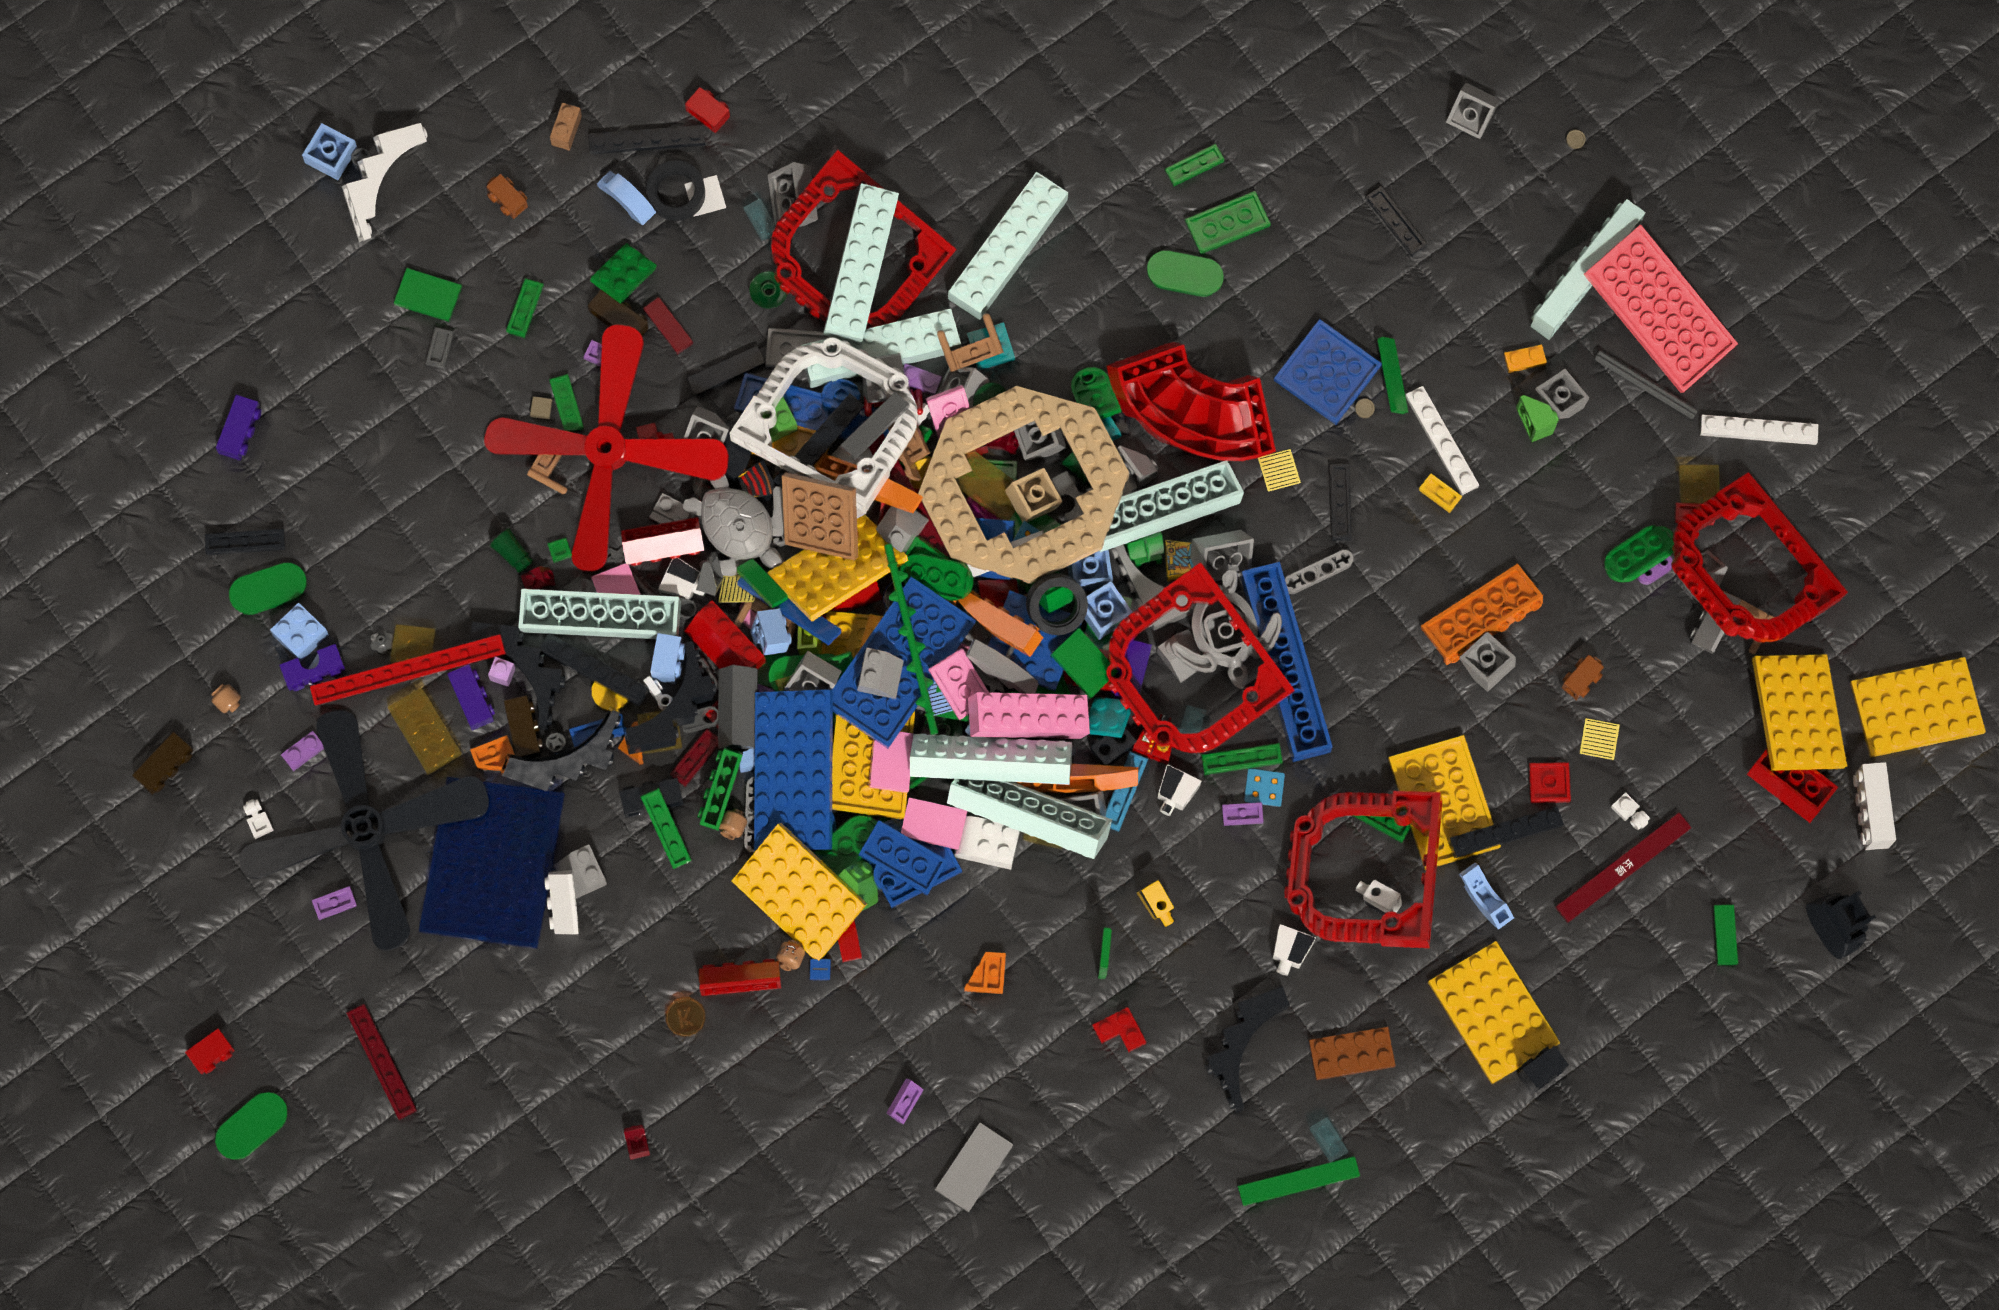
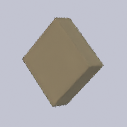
[530,397,553,419]

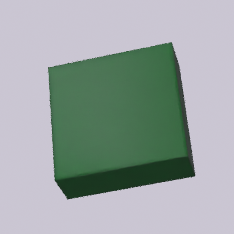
[547,537,572,563]

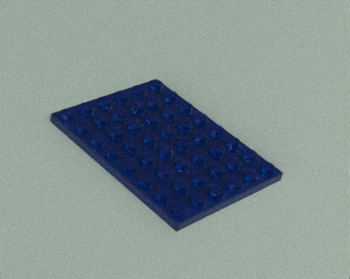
[419,777,565,949]

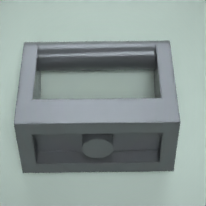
[696,551,724,596]

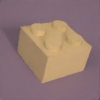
[1005,468,1063,523]

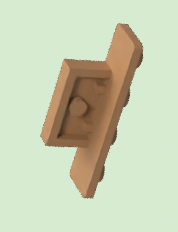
[888,422,930,481]

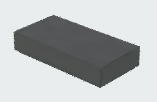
[426,327,454,369]

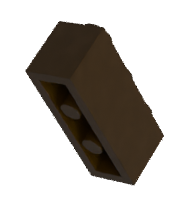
[588,290,649,336]
[504,696,544,758]
[132,732,193,795]

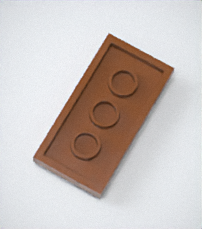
[1309,1027,1396,1080]

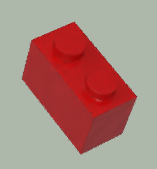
[685,87,730,133]
[185,1029,235,1075]

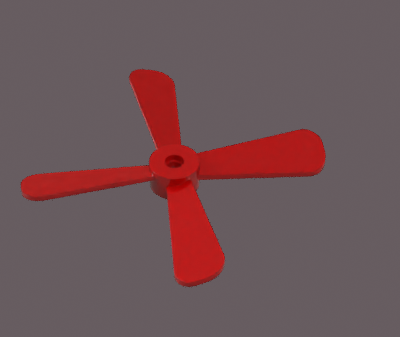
[484,325,729,571]

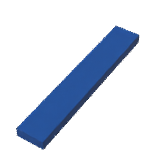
[737,577,841,645]

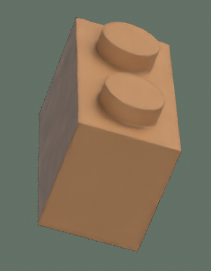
[550,103,582,151]

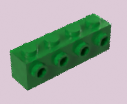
[697,746,743,830]

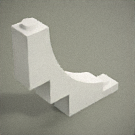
[342,123,427,242]

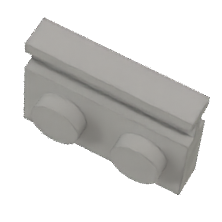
[649,493,696,524]

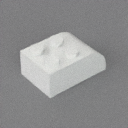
[954,816,1020,870]

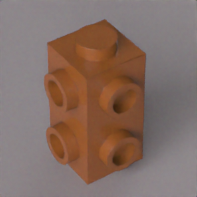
[486,174,528,219]
[1562,655,1604,701]

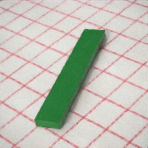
[1238,1157,1360,1206]

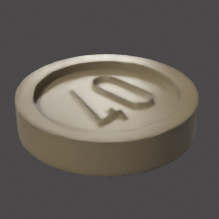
[1566,130,1586,149]
[1355,399,1375,418]

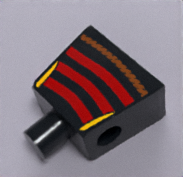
[733,460,776,503]

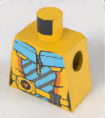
[1165,540,1194,582]

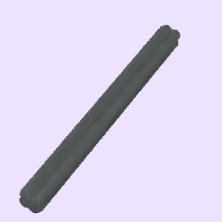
[1595,350,1698,419]

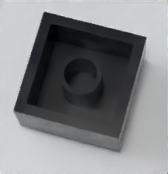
[1518,1046,1569,1095]

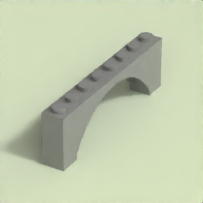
[1086,472,1196,632]

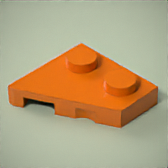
[470,735,515,771]
[964,952,1006,994]

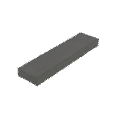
[841,392,910,460]

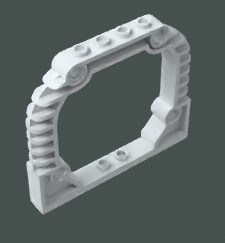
[730,337,918,513]

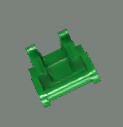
[1125,532,1165,569]

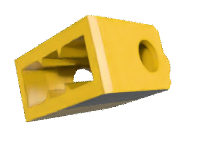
[1137,880,1175,927]

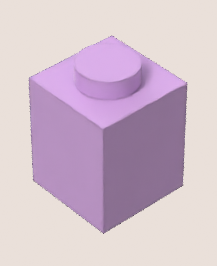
[488,657,515,687]

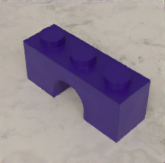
[280,644,345,691]

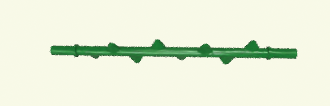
[884,544,938,735]

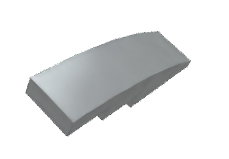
[966,639,1039,694]

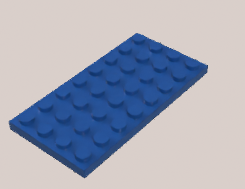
[832,577,976,749]
[754,690,833,851]

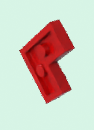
[1092,1007,1146,1053]

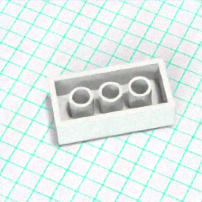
[1853,762,1896,850]

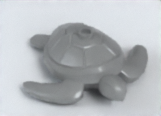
[683,475,784,576]
[1171,570,1282,689]

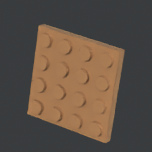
[782,472,858,561]

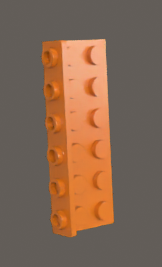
[1421,564,1543,665]

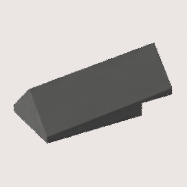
[718,665,759,749]

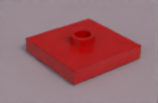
[977,579,1019,608]

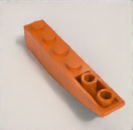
[815,454,923,514]
[958,590,1043,657]
[1017,764,1138,793]

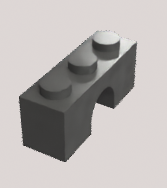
[1051,471,1083,523]

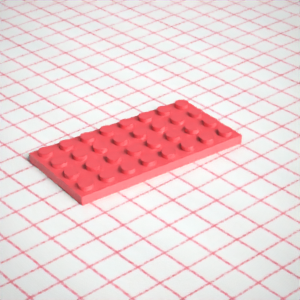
[1584,225,1738,393]

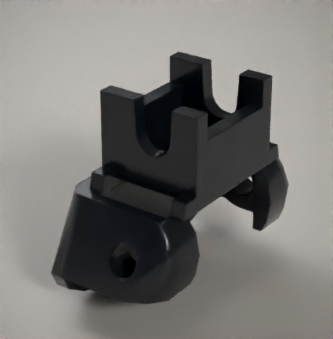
[724,421,752,483]
[1806,890,1876,959]

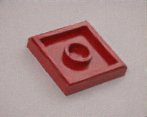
[1529,762,1571,803]

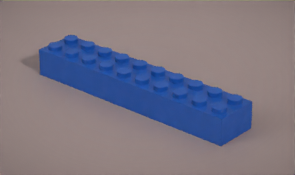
[1240,562,1333,762]

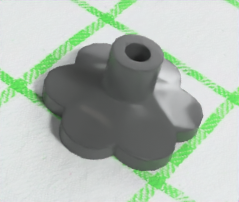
[370,629,394,654]

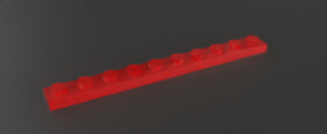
[310,634,506,706]

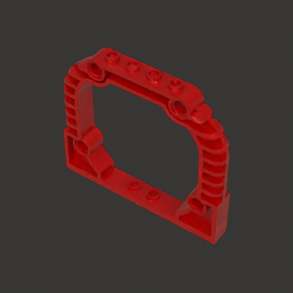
[771,150,957,329]
[1671,472,1848,642]
[1107,562,1295,753]
[1285,791,1443,948]

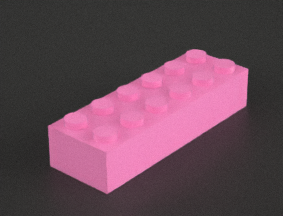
[968,692,1090,739]

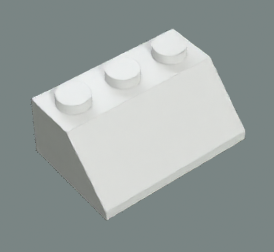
[545,870,579,934]

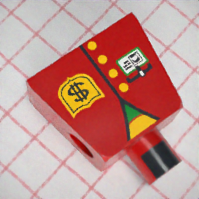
[1132,714,1172,765]

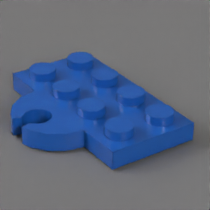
[858,821,947,896]

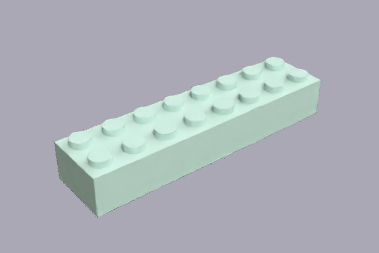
[948,172,1068,320]
[823,183,899,345]
[1531,199,1646,340]
[801,309,961,388]
[1099,461,1244,552]
[518,589,681,639]
[910,734,1072,785]
[947,779,1112,859]

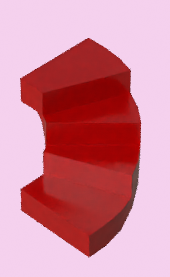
[1106,342,1276,461]

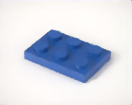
[975,518,1015,580]

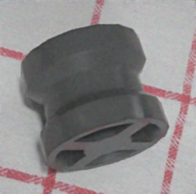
[351,148,371,171]
[546,733,567,755]

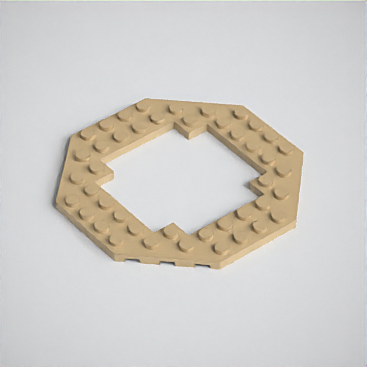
[918,386,1129,584]

